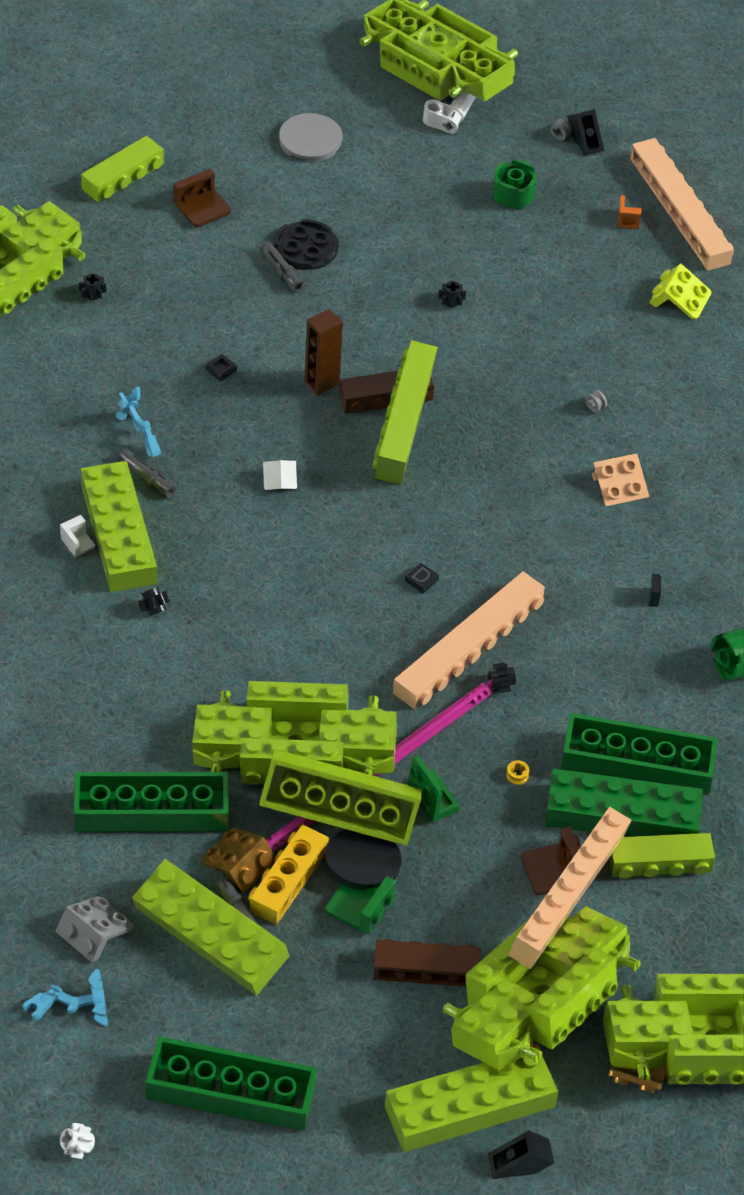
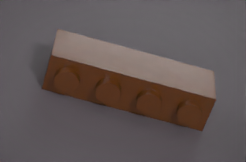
[304,309,343,396]
[339,371,434,414]
[373,939,481,987]

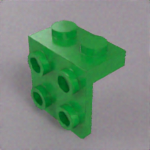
[407,755,460,822]
[325,876,397,935]

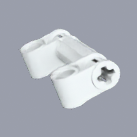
[423,85,476,134]

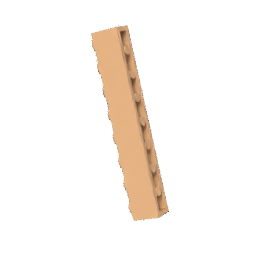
[630,138,734,271]
[393,571,545,710]
[508,807,632,969]

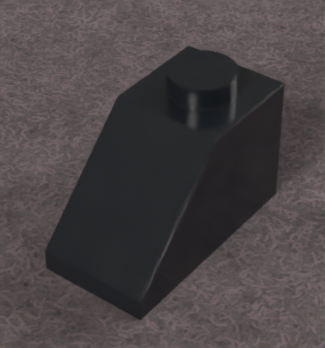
[567,109,604,156]
[487,1130,554,1179]

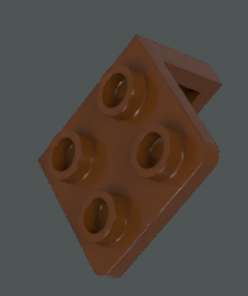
[173,169,231,227]
[521,827,581,895]

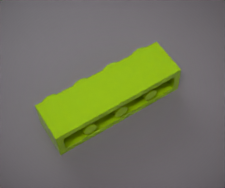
[81,136,164,203]
[608,833,715,879]

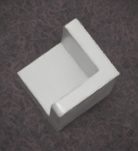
[263,460,297,490]
[60,515,95,558]

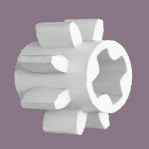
[60,1123,95,1159]

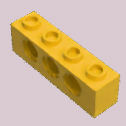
[248,824,329,925]

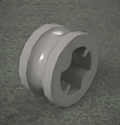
[550,119,572,141]
[585,390,607,413]

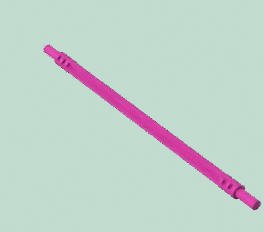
[266,679,495,853]

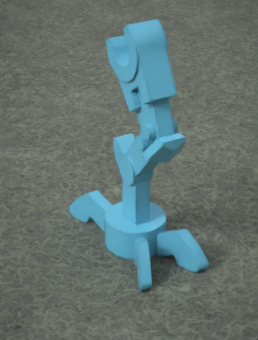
[115,386,161,457]
[23,969,108,1027]

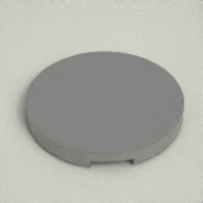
[279,113,343,162]

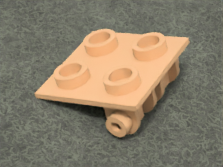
[592,453,649,506]

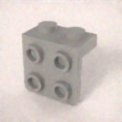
[55,896,134,963]

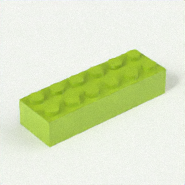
[372,340,438,485]
[81,461,157,592]
[259,749,422,846]
[132,859,289,996]
[385,1047,558,1153]

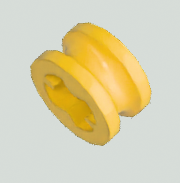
[506,760,529,785]

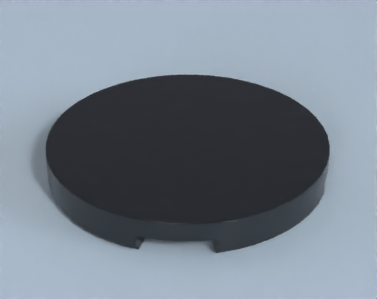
[273,219,339,270]
[324,829,402,890]

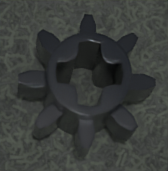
[79,273,107,301]
[438,281,466,308]
[138,587,170,616]
[488,662,516,693]

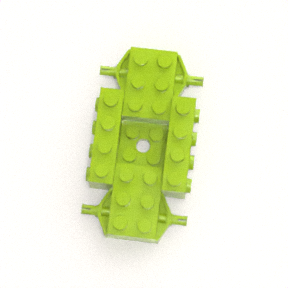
[359,0,518,102]
[0,201,86,317]
[192,681,397,784]
[443,906,641,1070]
[602,974,744,1085]

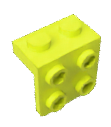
[649,263,711,320]

